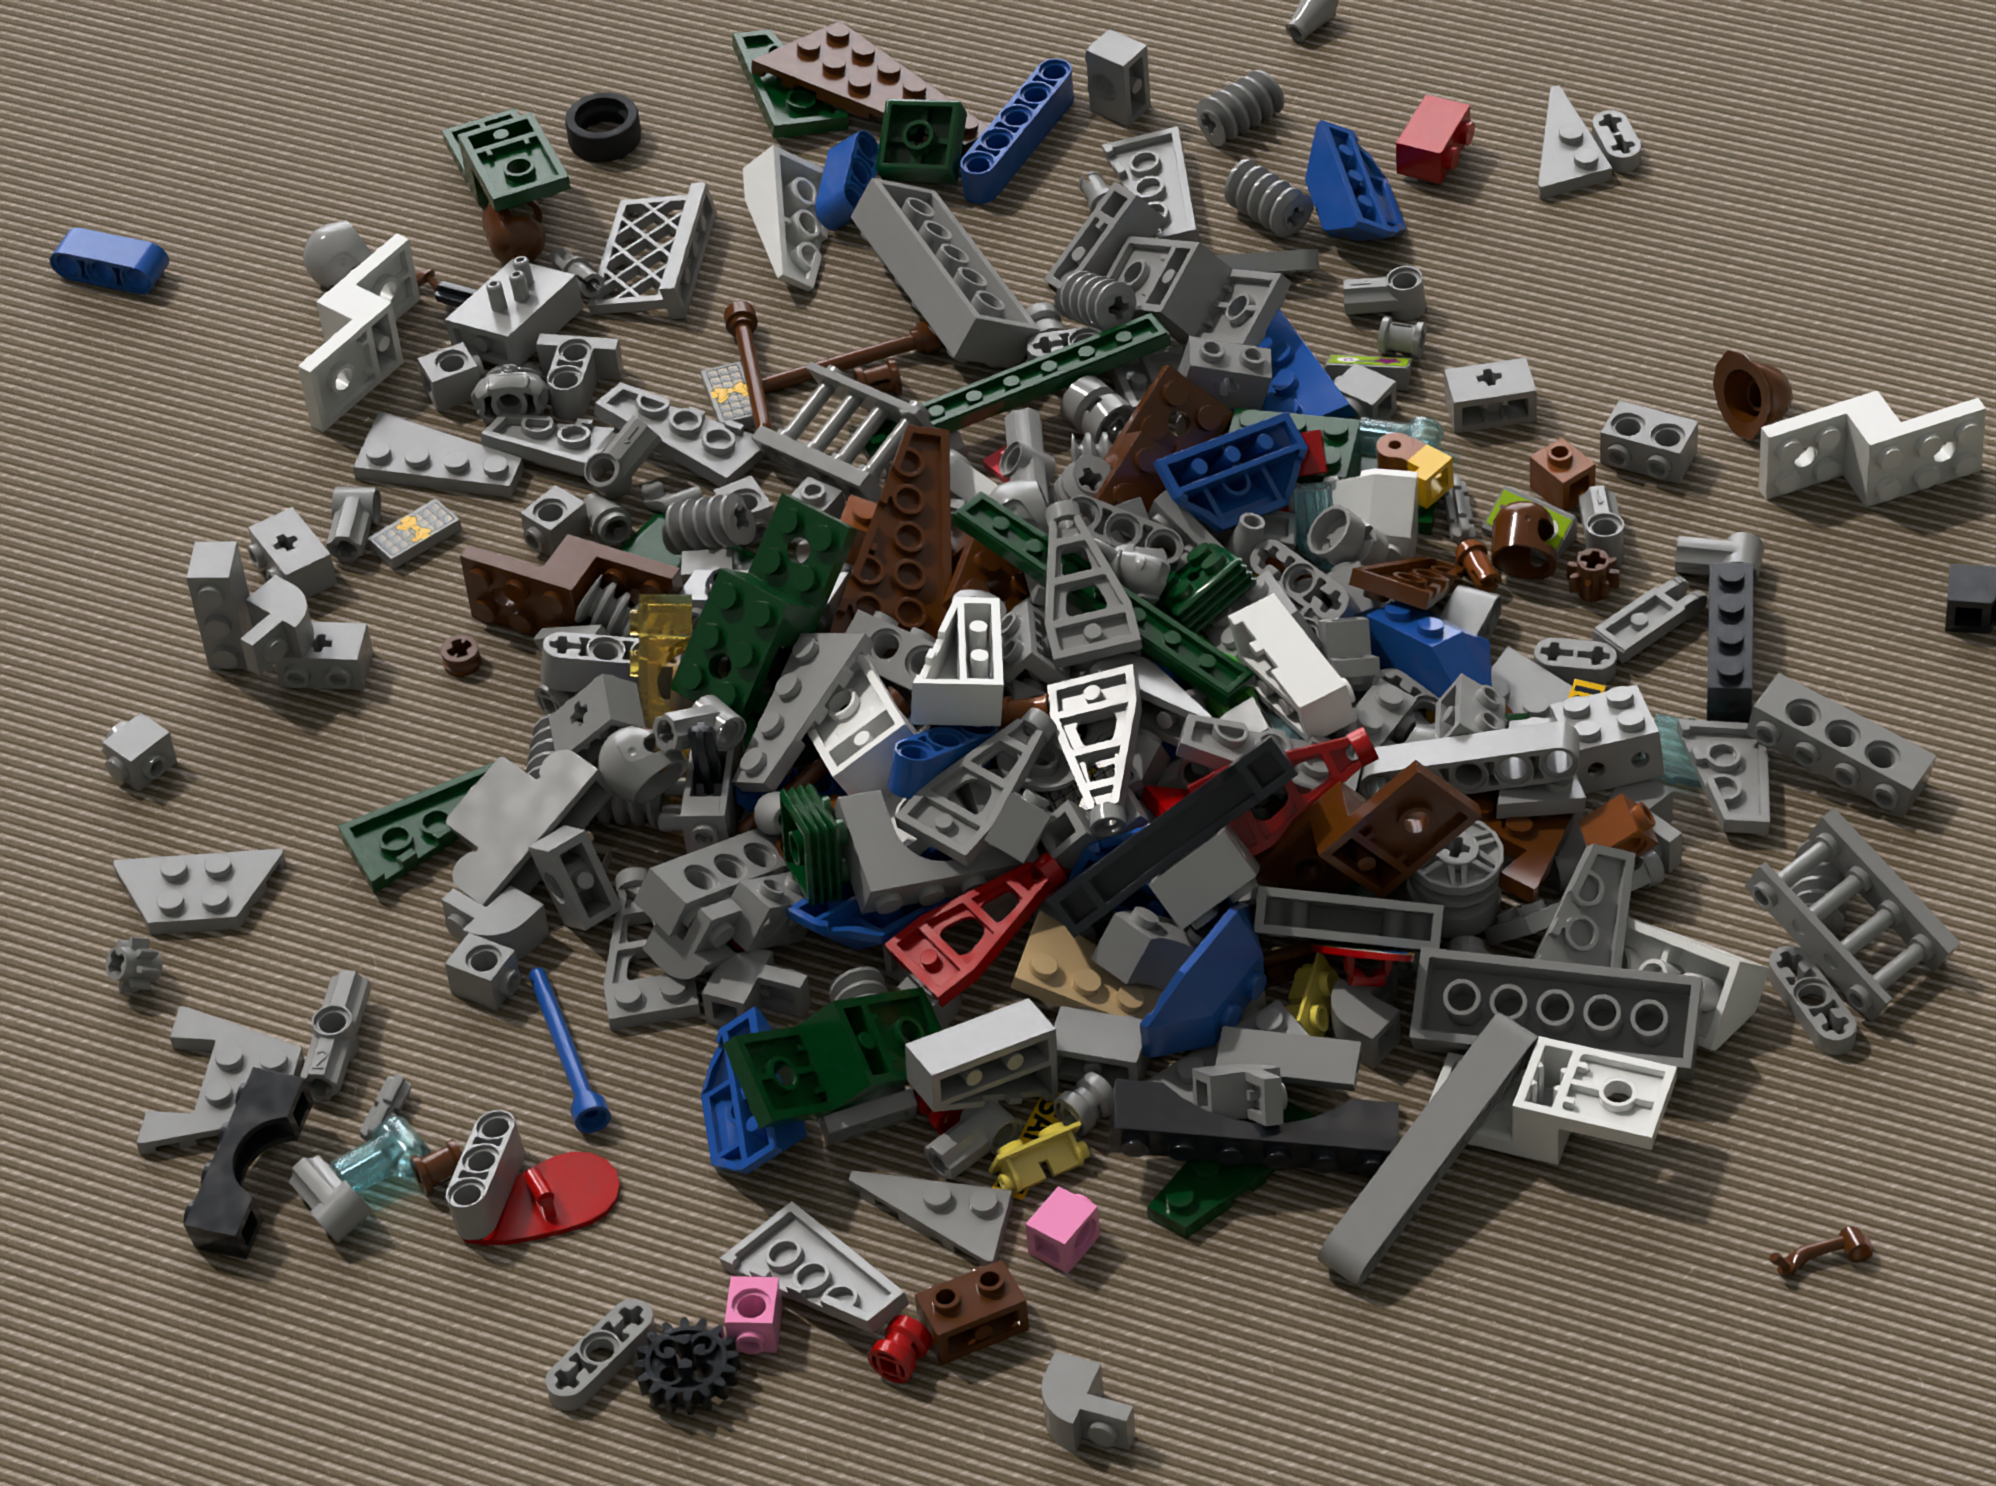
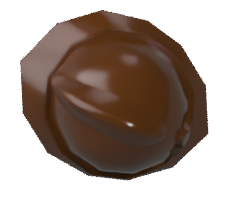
[1713,350,1793,441]

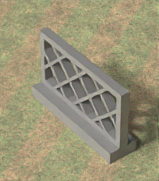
[587,182,717,319]

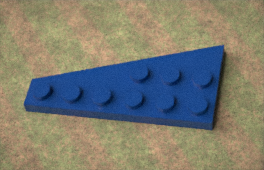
[1231,270,1357,419]

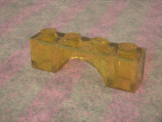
[630,594,692,775]

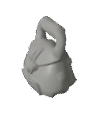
[471,362,550,425]
[1073,538,1170,606]

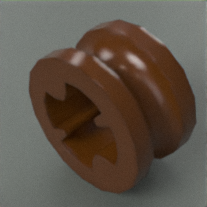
[440,635,481,677]

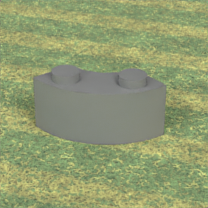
[1090,907,1210,991]

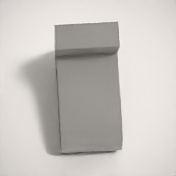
[536,333,624,420]

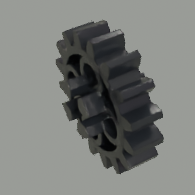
[634,1317,741,1415]

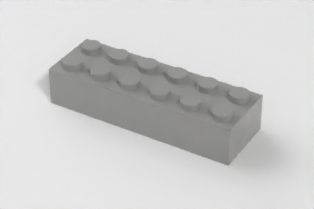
[851,178,1040,369]
[1409,947,1704,1081]

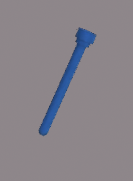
[529,967,611,1133]

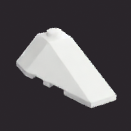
[743,145,829,292]
[1289,468,1418,563]
[1621,917,1770,1051]

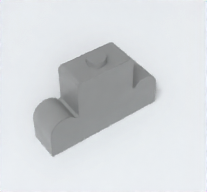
[446,749,614,907]
[1254,886,1444,952]

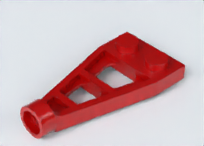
[1187,726,1379,856]
[884,852,1068,1008]

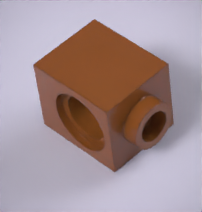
[1577,793,1659,858]

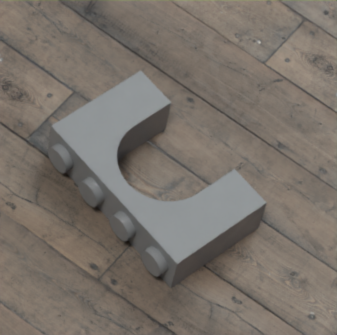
[833,768,1040,914]

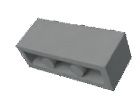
[186,541,253,669]

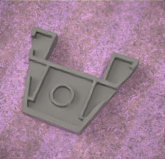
[136,1006,304,1155]

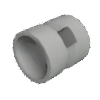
[1060,375,1135,444]
[1307,505,1389,566]

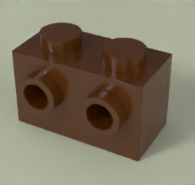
[914,1259,1030,1365]

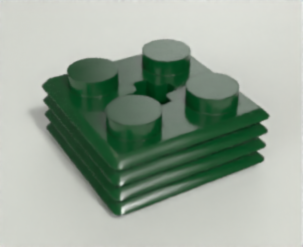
[876,98,967,184]
[1155,543,1257,635]
[779,783,850,908]

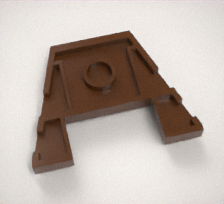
[1405,790,1575,903]

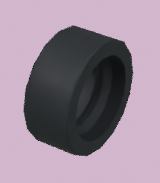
[565,92,641,162]

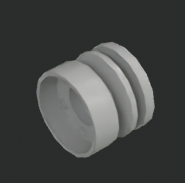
[1406,820,1504,938]

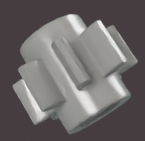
[106,937,163,993]

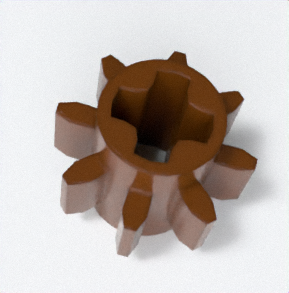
[1566,548,1620,602]

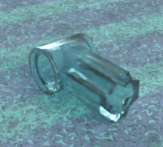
[1360,417,1444,455]
[1293,482,1335,571]
[330,1116,431,1194]

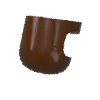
[482,200,545,265]
[1491,501,1556,579]

